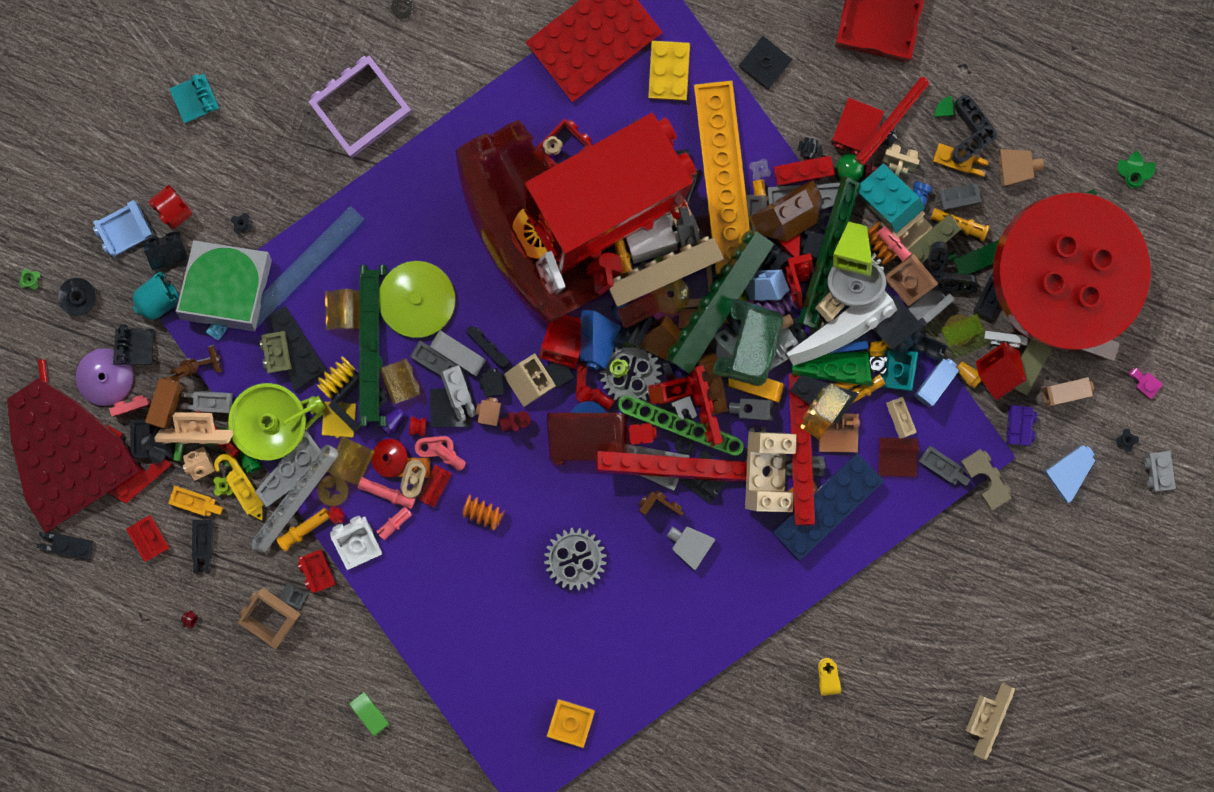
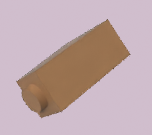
[1040,377,1094,407]

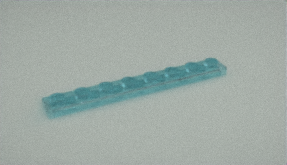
[256,206,365,328]

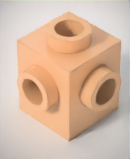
[183,446,215,481]

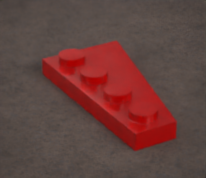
[687,365,722,447]

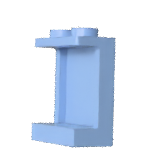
[93,200,155,257]

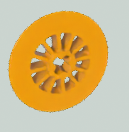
[512,209,547,259]

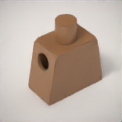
[998,149,1044,188]

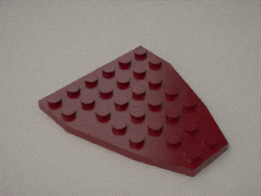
[7,378,141,533]

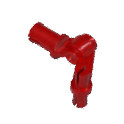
[575,362,615,410]

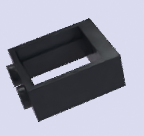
[328,374,389,433]

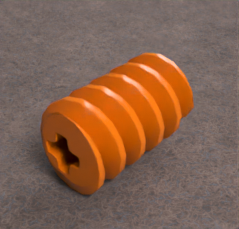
[868,221,897,265]
[462,494,505,531]

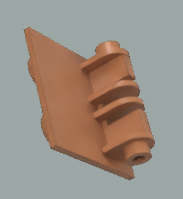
[819,414,860,452]

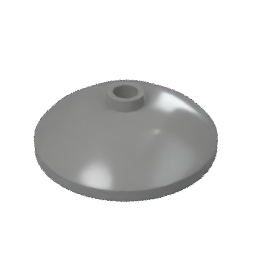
[828,261,886,307]

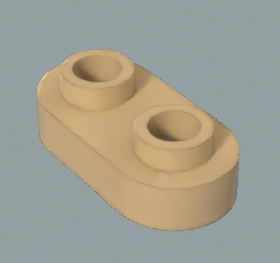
[400,460,426,498]

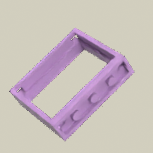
[308,55,412,158]

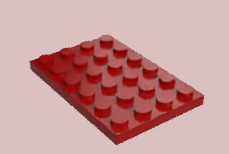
[525,0,663,103]

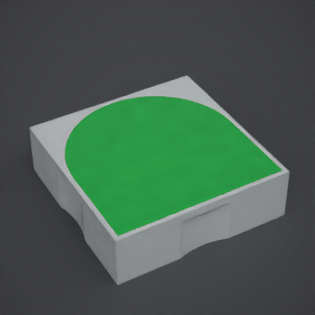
[176,240,272,332]

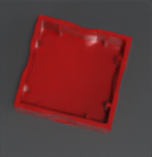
[835,0,924,63]

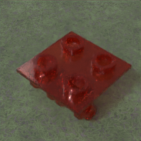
[878,437,919,477]

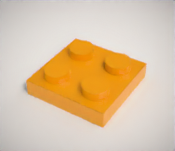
[547,699,595,748]

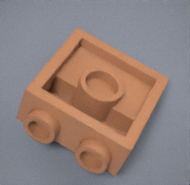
[885,254,938,306]

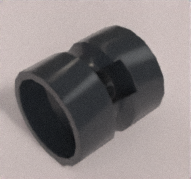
[762,243,792,278]

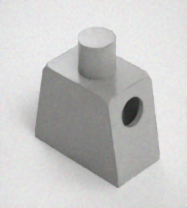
[667,526,715,570]

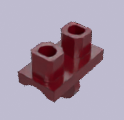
[499,411,531,432]

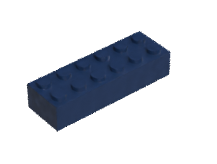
[772,453,884,561]

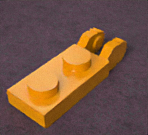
[932,143,989,177]

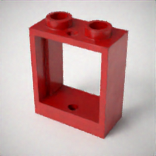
[533,118,592,169]

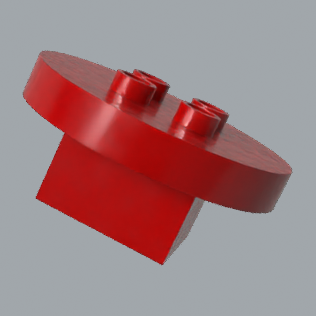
[993,193,1151,349]

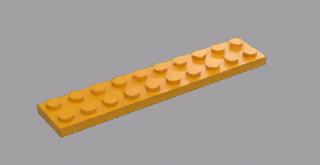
[694,81,750,274]

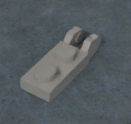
[440,365,476,422]
[180,391,233,413]

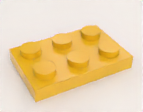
[648,41,690,101]

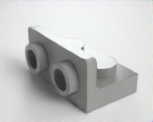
[1144,451,1176,492]

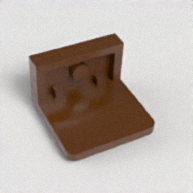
[638,490,684,516]

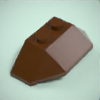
[749,180,822,242]

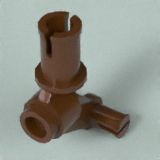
[169,345,223,381]

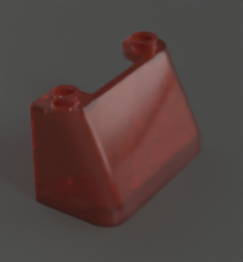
[547,413,628,465]

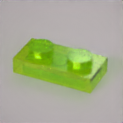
[941,314,984,346]

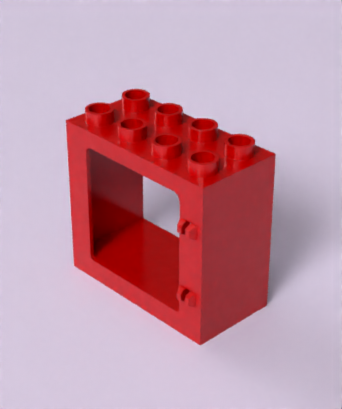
[522,112,697,274]

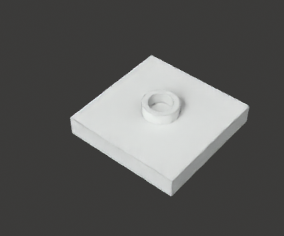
[536,251,565,298]

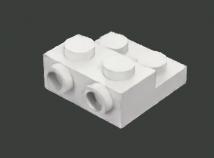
[330,516,382,570]

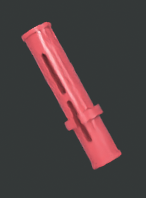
[358,477,416,510]

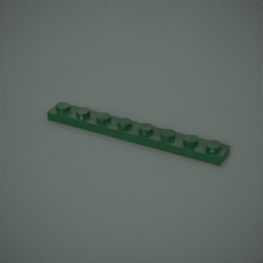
[798,176,860,329]

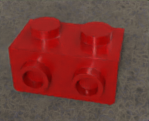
[297,549,336,594]

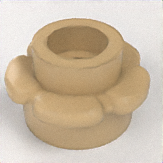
[543,136,562,155]

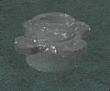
[749,159,771,180]

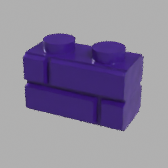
[1006,405,1037,446]

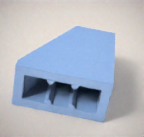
[913,358,959,407]
[1043,445,1095,503]

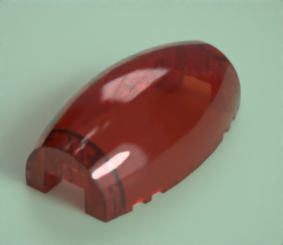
[455,120,609,324]

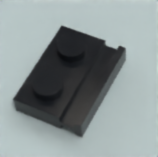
[613,314,654,348]

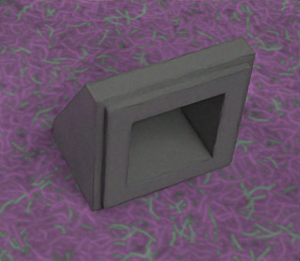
[279,582,308,610]

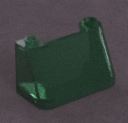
[712,298,783,386]

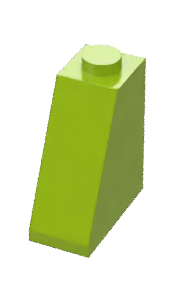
[833,222,872,276]

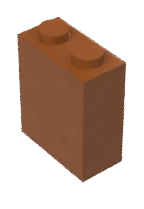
[145,376,184,429]

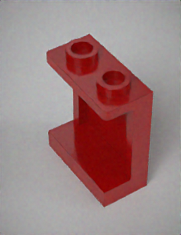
[831,97,884,156]
[538,311,581,369]

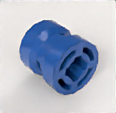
[913,181,932,206]

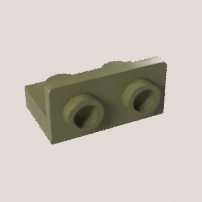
[260,331,292,374]

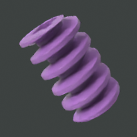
[755,292,798,325]

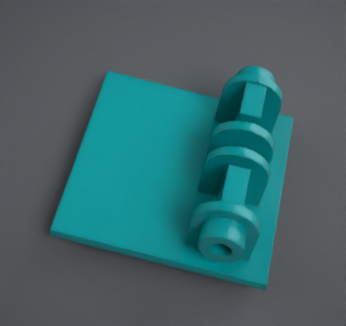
[169,74,219,124]

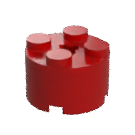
[148,184,193,230]

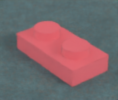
[109,395,151,417]

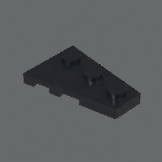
[789,375,859,425]

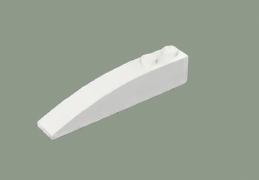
[787,291,897,366]

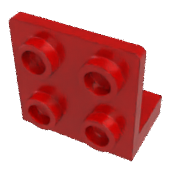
[785,253,813,309]

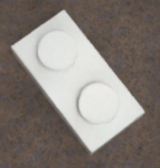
[984,331,1028,348]

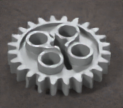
[599,346,662,404]
[544,528,606,590]

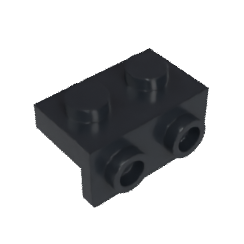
[144,232,188,271]

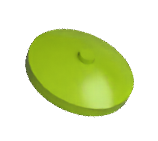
[379,261,455,338]
[228,383,306,461]

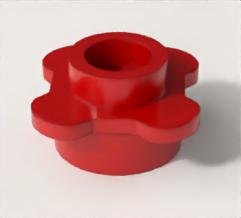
[328,506,345,525]

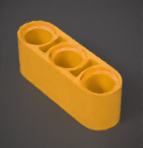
[726,367,785,403]

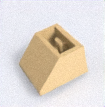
[504,353,556,407]

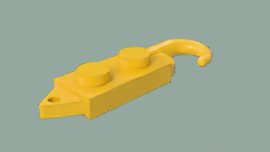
[214,454,264,520]

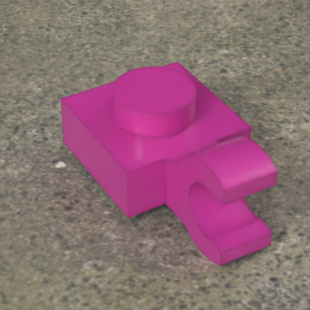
[1128,368,1163,399]

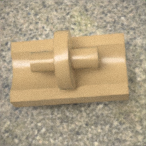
[882,143,920,176]

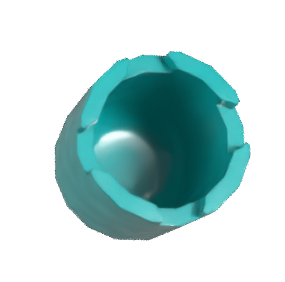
[132,272,180,320]

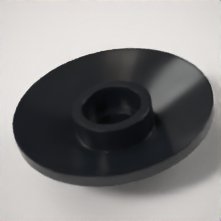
[58,278,96,316]

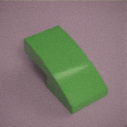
[349,692,390,736]

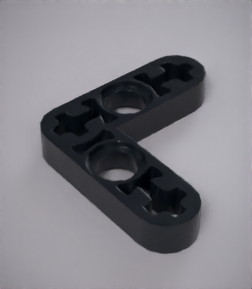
[950,95,997,164]
[925,241,978,294]

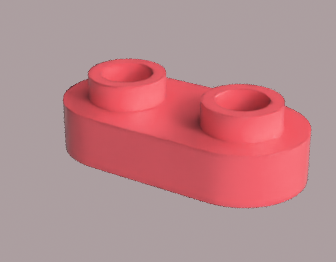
[415,436,454,457]

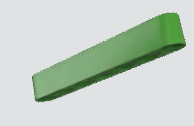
[618,394,744,455]

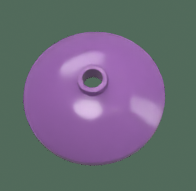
[76,348,134,406]

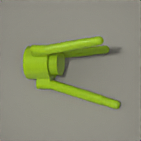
[282,395,327,431]

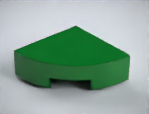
[934,96,954,117]

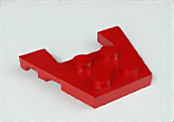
[107,425,173,503]

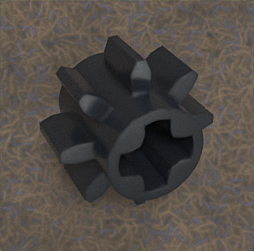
[797,137,822,159]

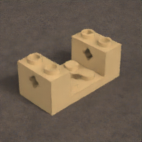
[745,432,796,512]

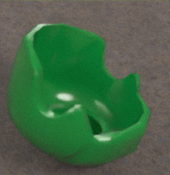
[836,154,865,182]

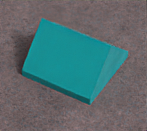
[881,349,918,392]

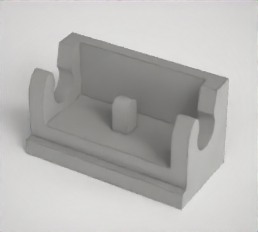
[671,396,697,421]

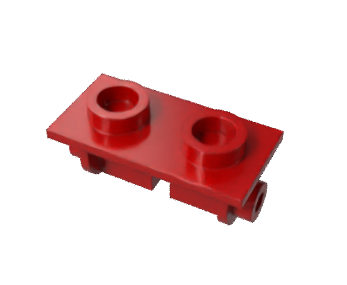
[417,465,452,507]

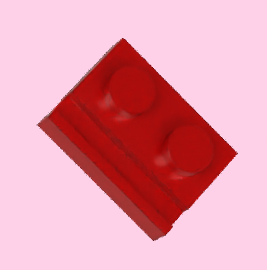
[126,515,170,562]

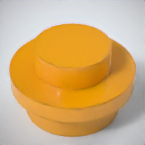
[867,341,887,356]

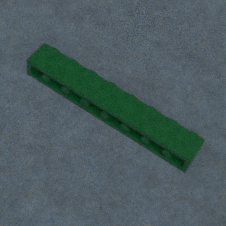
[665,229,774,374]

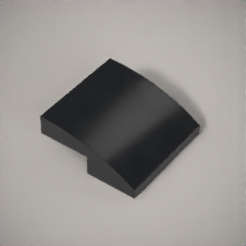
[430,388,470,427]

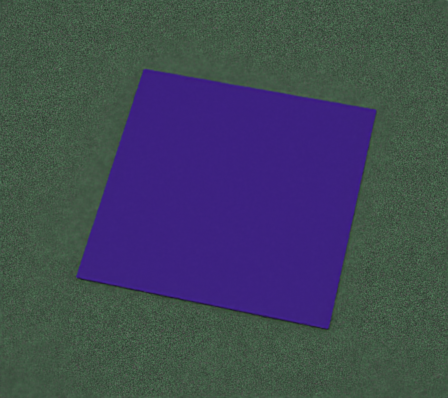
[161,0,1015,792]

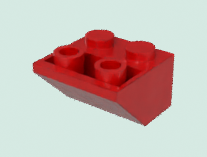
[976,342,1026,400]

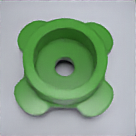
[19,269,40,290]

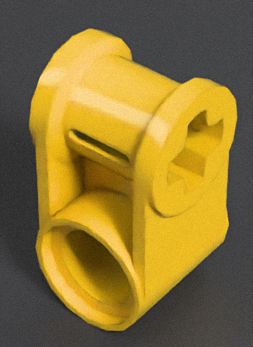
[818,658,841,696]

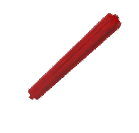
[855,77,930,165]

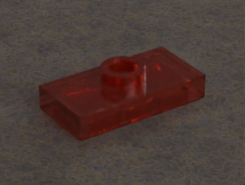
[617,293,660,328]

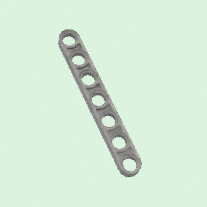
[252,445,338,553]

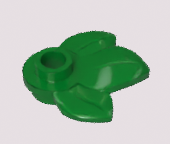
[1117,151,1156,189]

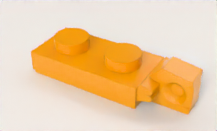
[168,485,224,516]

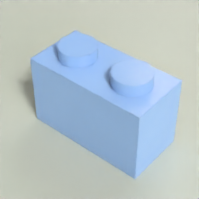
[745,270,789,301]

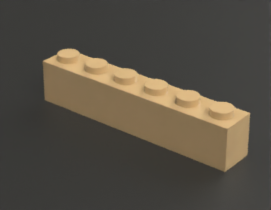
[609,236,724,307]

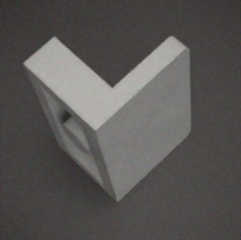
[908,290,955,326]

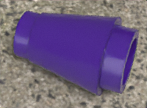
[377,407,406,435]

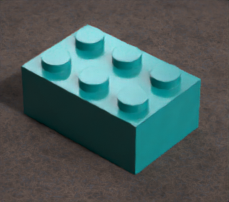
[857,163,925,233]

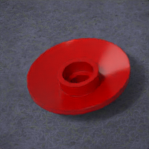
[372,439,408,477]

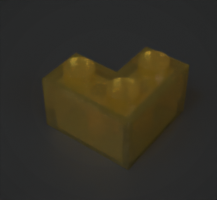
[800,383,850,440]

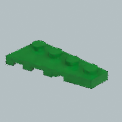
[791,351,872,386]

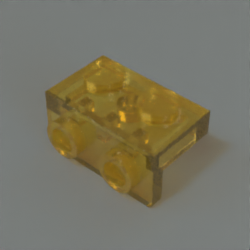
[380,358,420,405]

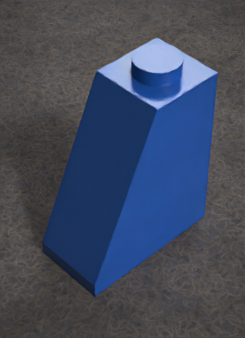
[580,310,621,371]

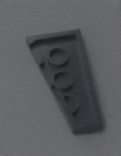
[269,306,327,391]

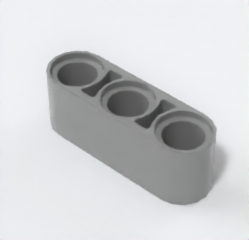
[430,331,486,376]

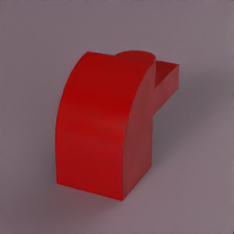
[587,253,623,294]

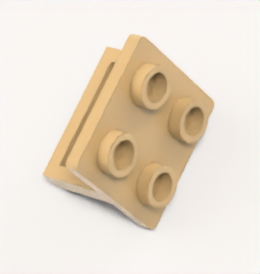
[880,211,932,250]

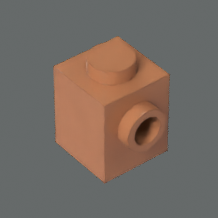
[476,397,501,426]

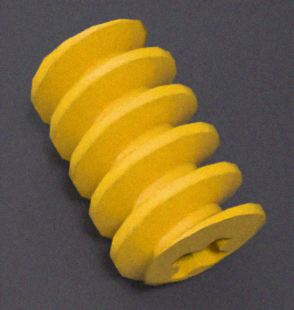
[317,357,358,399]

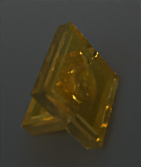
[325,289,359,330]
[327,436,375,485]

